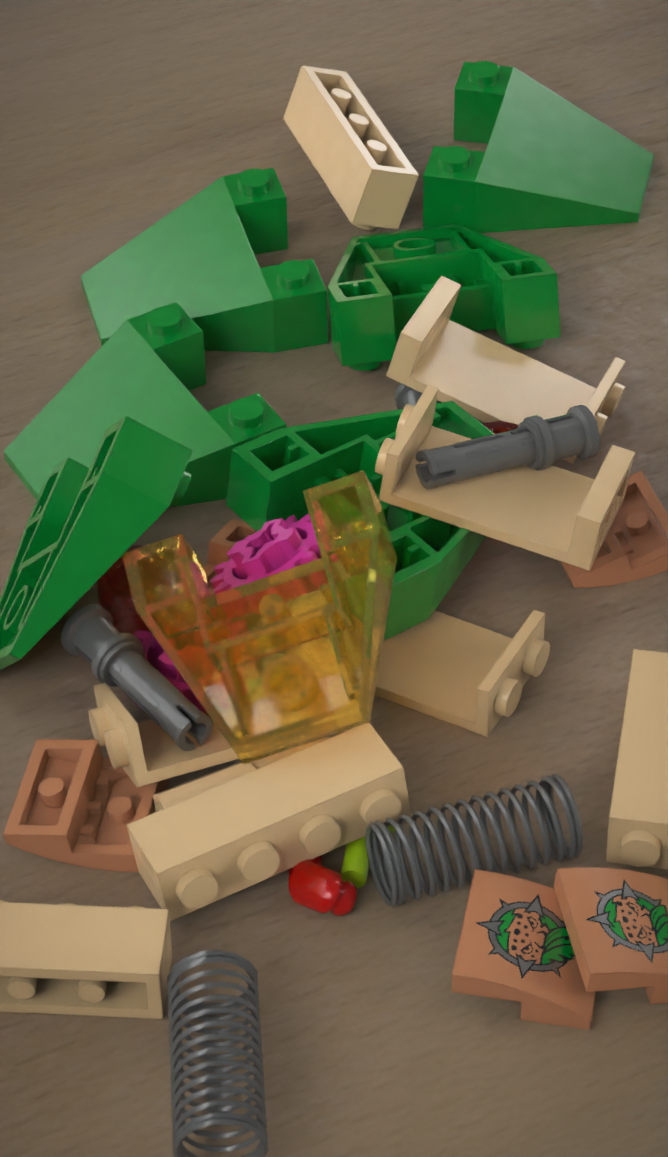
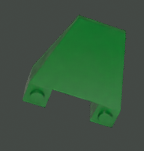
[423,61,654,233]
[81,168,328,353]
[327,224,561,371]
[4,302,287,508]
[226,401,494,642]
[0,416,193,670]

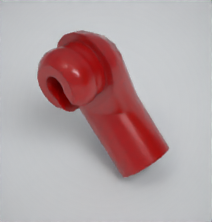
[288,855,358,917]

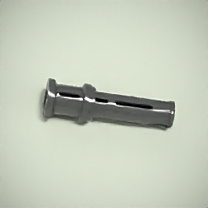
[415,405,600,490]
[61,604,213,751]

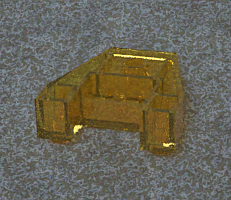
[122,470,397,764]

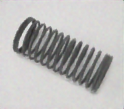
[366,774,583,907]
[167,950,268,1157]

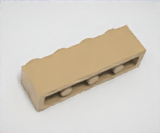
[283,65,419,230]
[127,721,412,921]
[0,900,172,1019]

